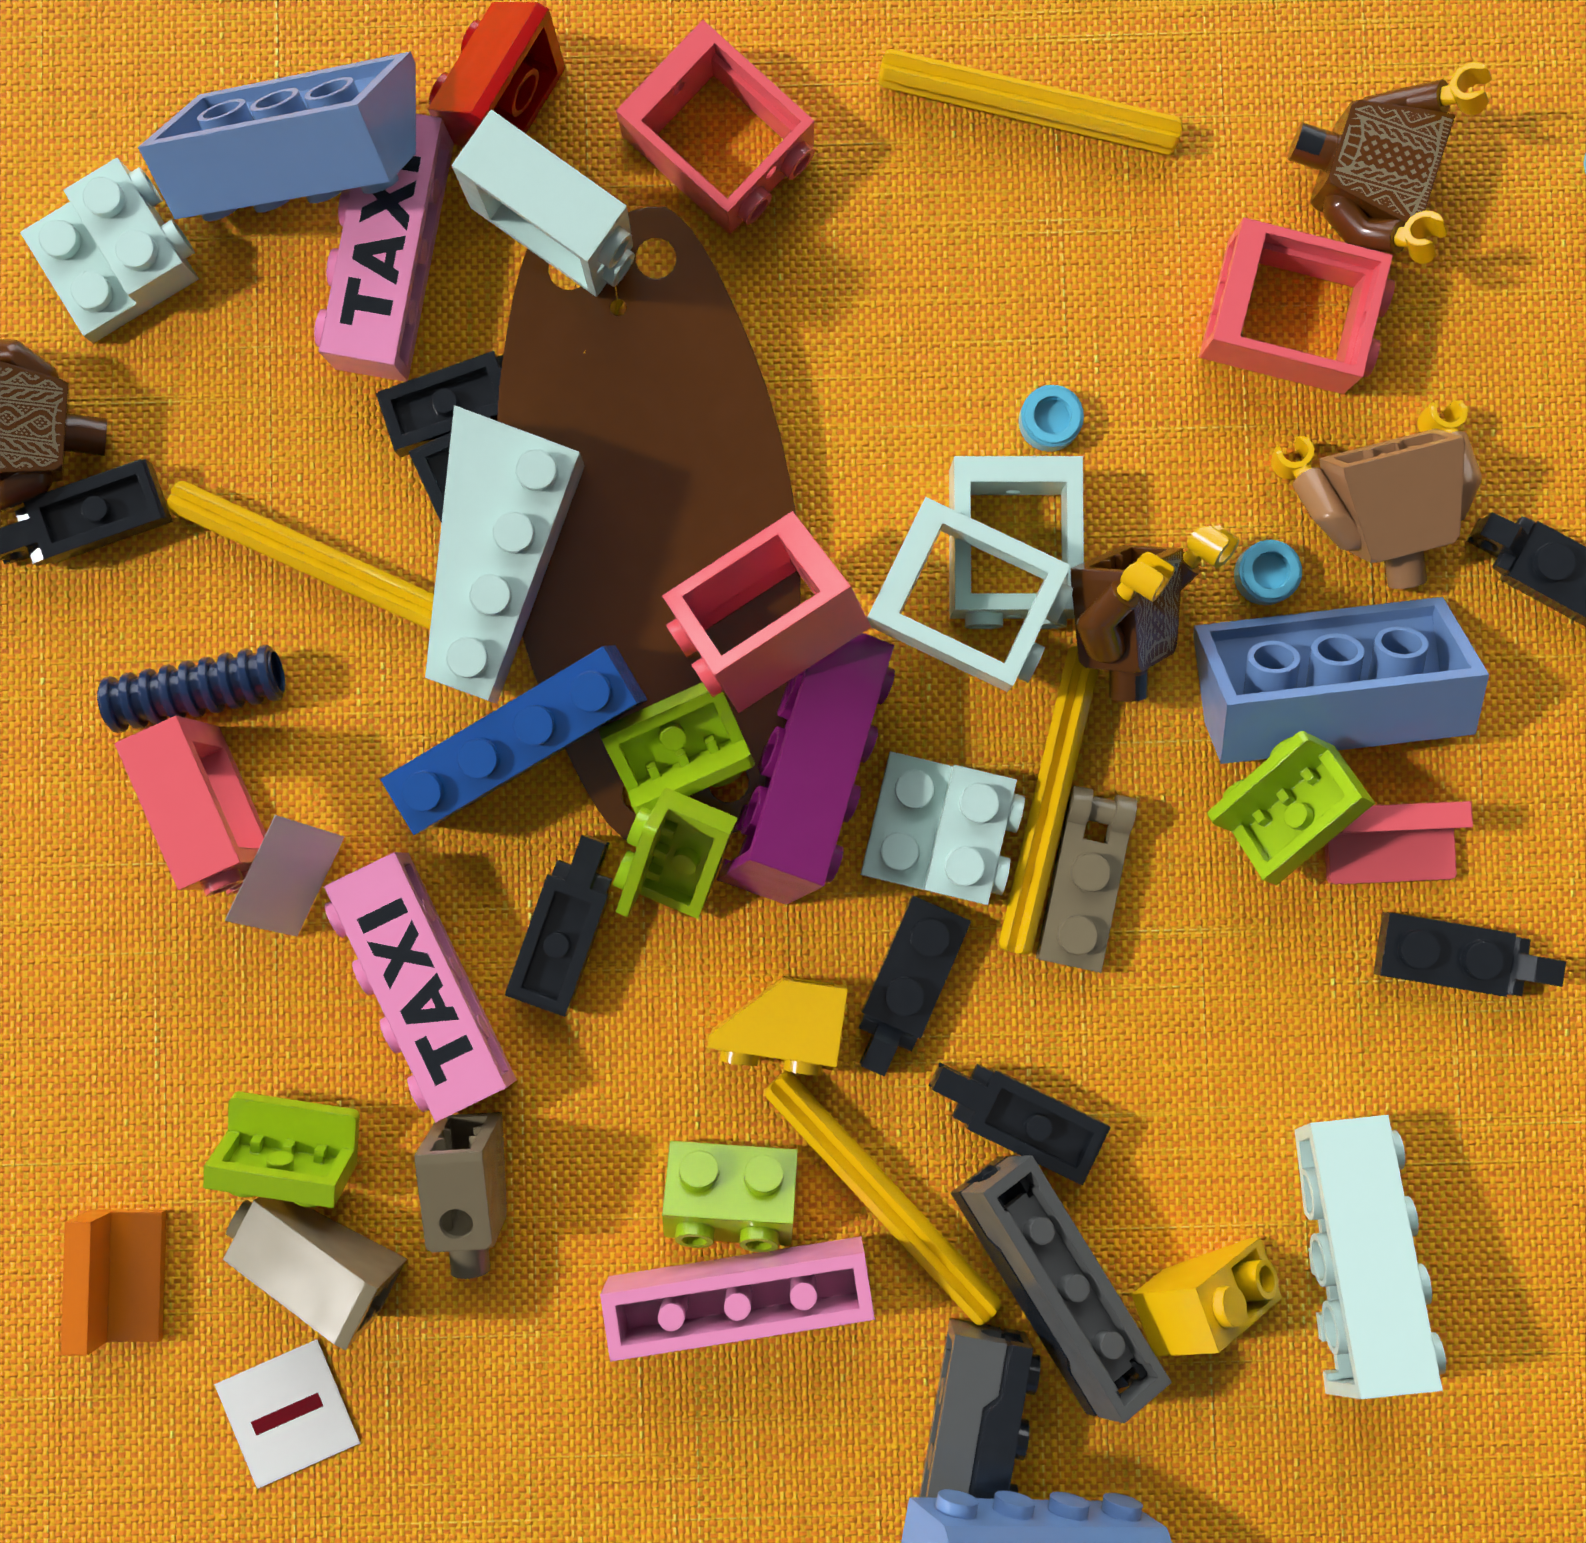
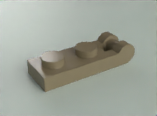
[1035,785,1137,973]

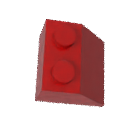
[428,2,566,148]

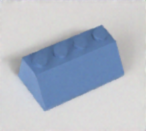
[138,51,416,221]
[1193,597,1489,764]
[901,1489,1172,1543]

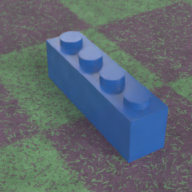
[380,645,647,835]

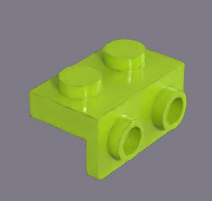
[599,682,755,816]
[1207,731,1375,885]
[613,787,738,919]
[203,1091,360,1208]
[662,1141,798,1252]

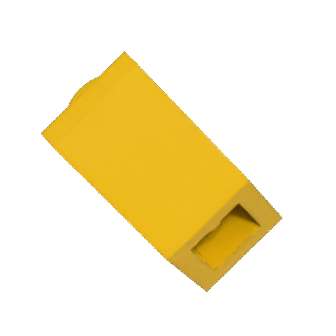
[707,976,848,1076]
[1131,1237,1282,1357]

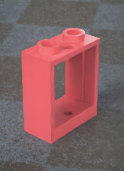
[616,20,815,235]
[1199,217,1395,394]
[662,511,871,713]
[114,716,266,897]

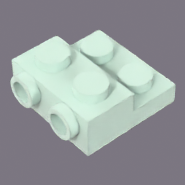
[20,158,199,344]
[860,751,1025,905]

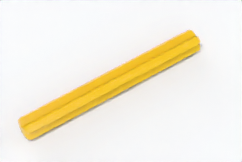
[878,49,1182,155]
[166,481,434,630]
[999,646,1099,955]
[765,1071,1002,1326]

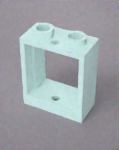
[452,110,635,297]
[949,456,1084,629]
[867,497,1073,692]

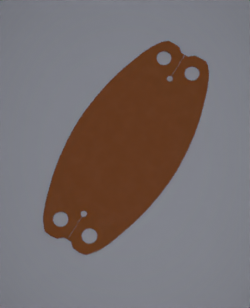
[497,207,801,841]

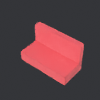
[1324,801,1473,884]

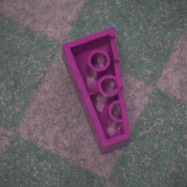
[717,633,895,905]

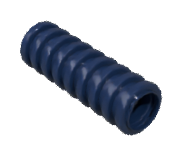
[97,645,286,733]

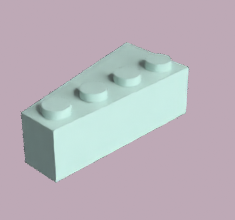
[425,405,585,704]
[1294,1115,1446,1399]

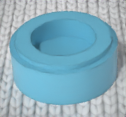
[1018,385,1084,452]
[1234,540,1302,605]

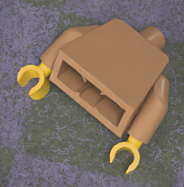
[1271,400,1482,589]

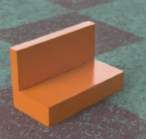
[61,1209,167,1356]

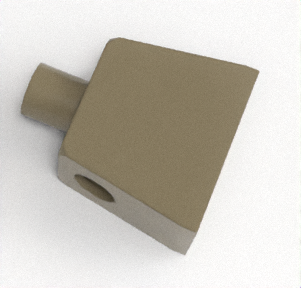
[414,1112,507,1279]

